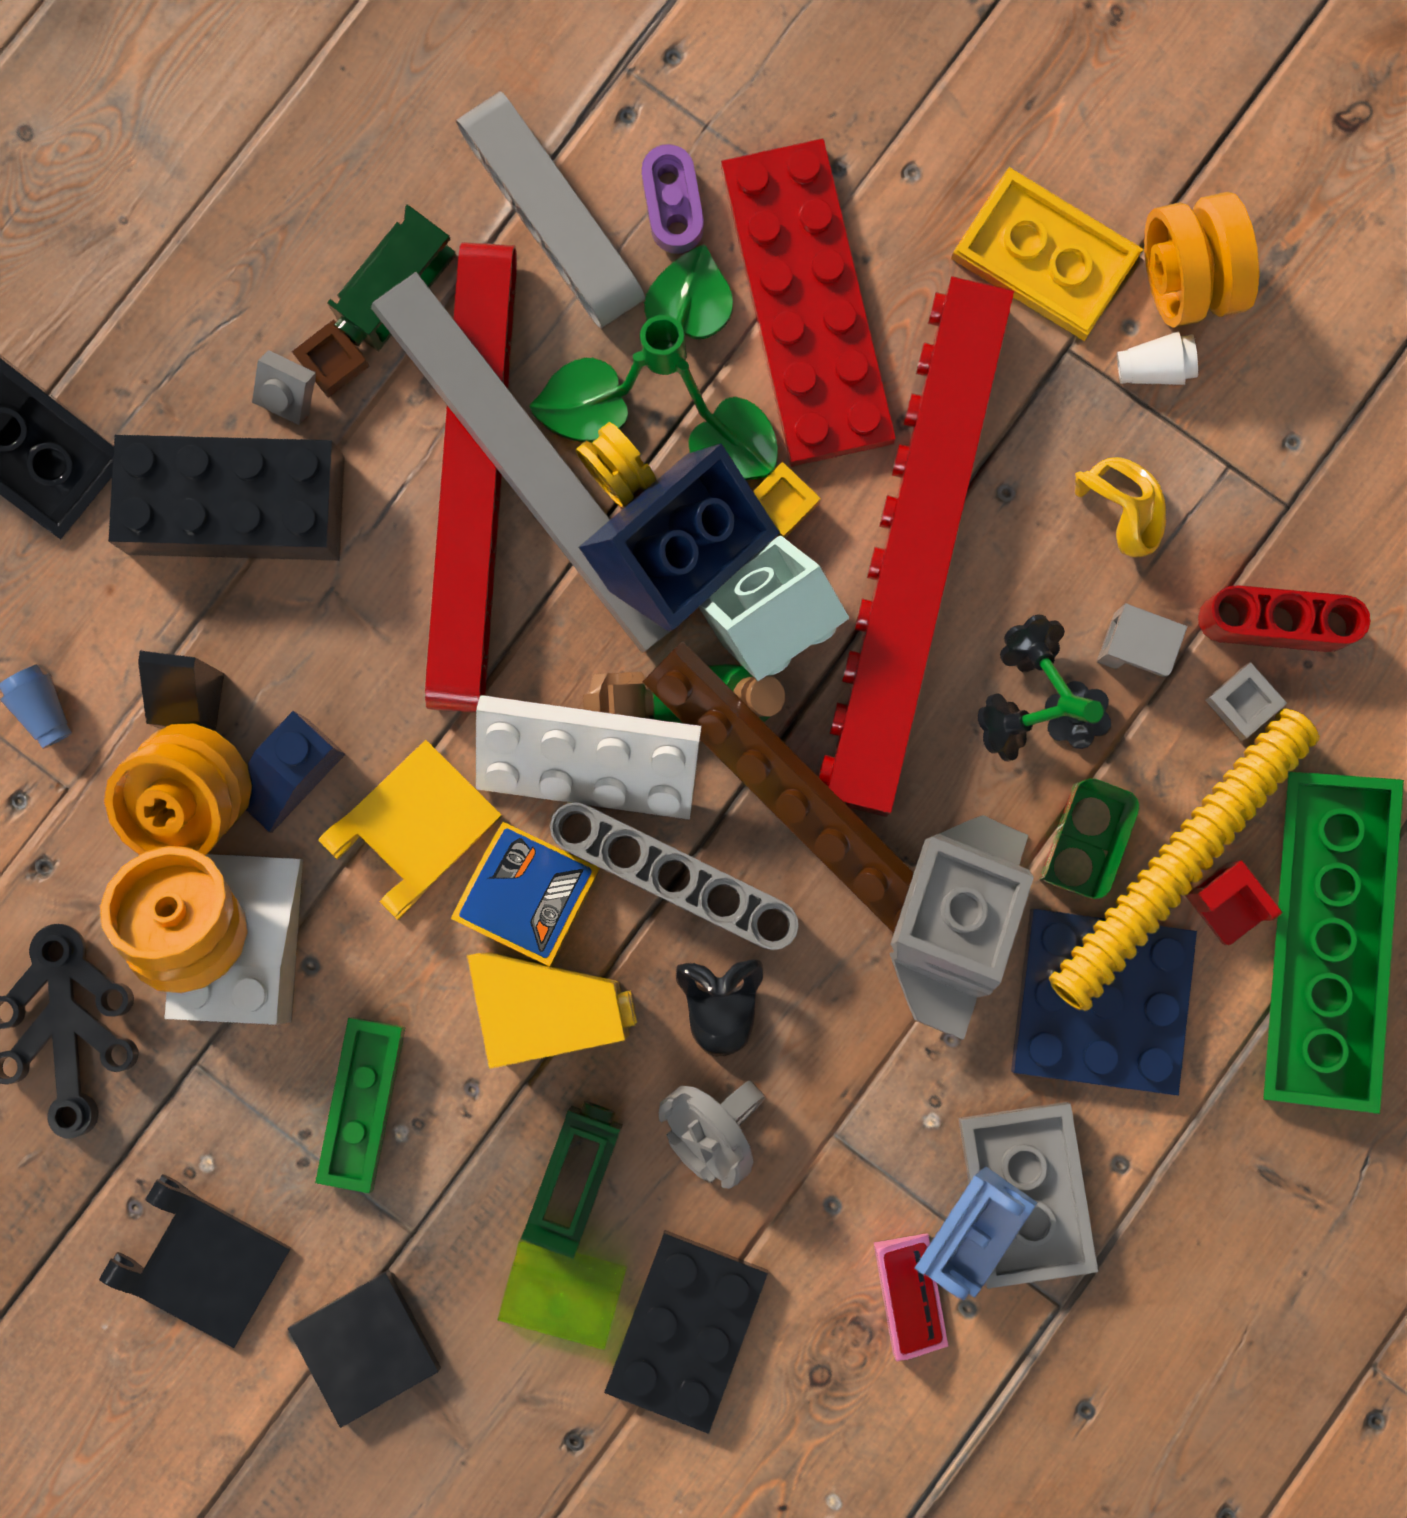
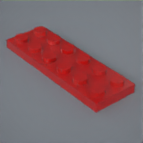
[721,138,896,467]

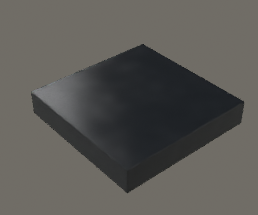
[287,1269,441,1428]

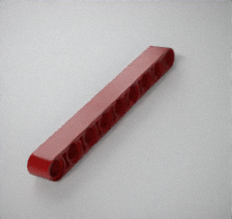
[425,242,517,712]

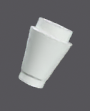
[1117,331,1198,385]

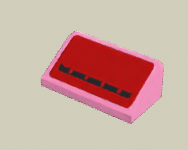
[873,1233,948,1362]

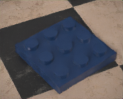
[1011,909,1197,1096]

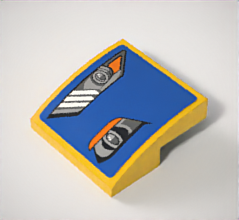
[451,822,601,967]

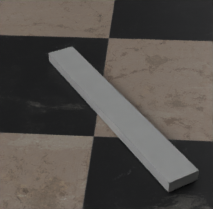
[371,272,670,653]

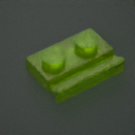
[497,1238,627,1350]

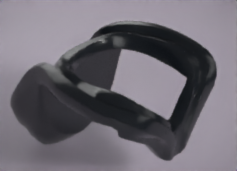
[675,959,763,1057]

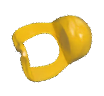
[1075,457,1166,557]

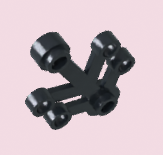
[0,924,139,1139]

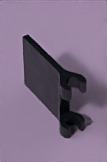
[99,1174,292,1348]

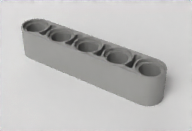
[456,91,645,329]
[550,802,799,950]

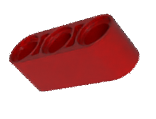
[1198,585,1371,652]

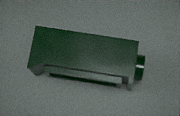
[327,204,456,352]
[521,1101,623,1259]

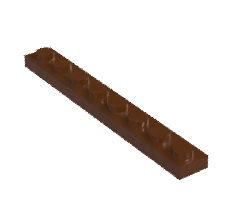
[642,641,914,933]

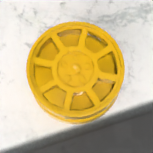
[575,422,657,508]

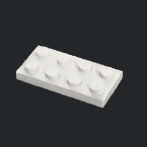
[476,695,701,820]

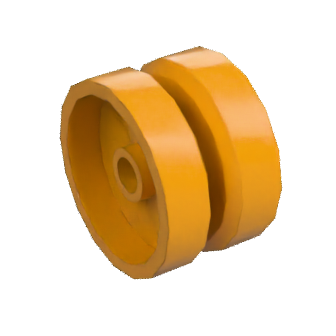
[1144,192,1260,328]
[104,723,252,856]
[100,846,247,993]

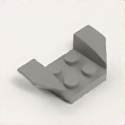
[889,815,1034,1040]

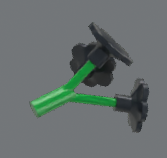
[978,614,1112,762]

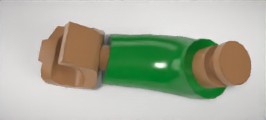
[583,664,785,724]

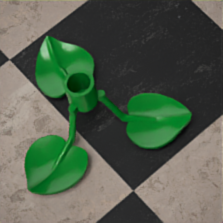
[529,244,778,480]

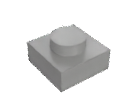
[252,350,316,425]
[1205,662,1287,741]

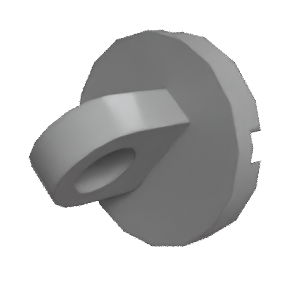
[658,1080,766,1189]

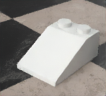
[165,854,303,1025]

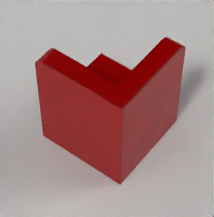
[1185,860,1282,945]

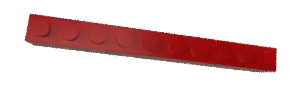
[819,276,1014,817]

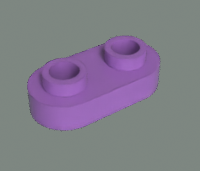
[642,144,703,254]

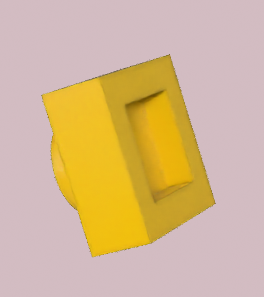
[753,462,821,538]

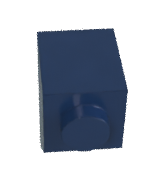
[246,711,346,833]

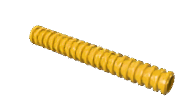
[1049,709,1320,1011]

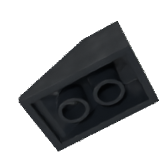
[0,355,114,540]

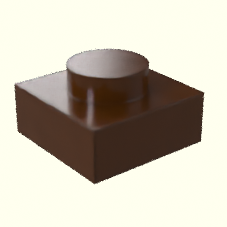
[291,319,370,398]

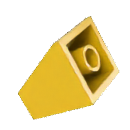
[467,953,637,1069]

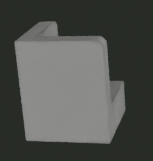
[1097,603,1188,677]

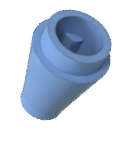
[0,665,72,749]

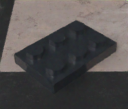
[604,1230,768,1434]

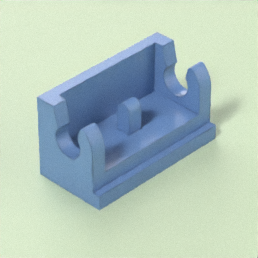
[915,1166,1038,1300]

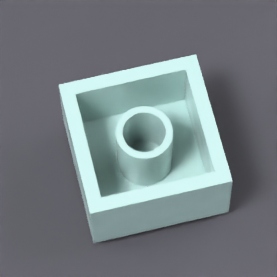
[699,535,850,681]

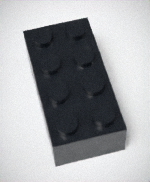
[108,435,345,561]

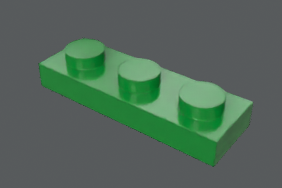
[315,1017,406,1193]

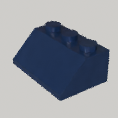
[579,443,780,631]

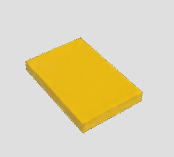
[951,167,1143,341]

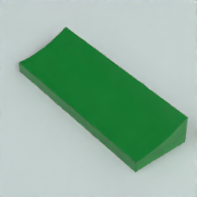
[1263,771,1404,1114]

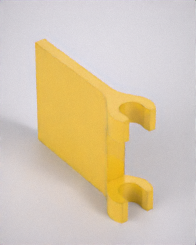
[318,740,502,920]

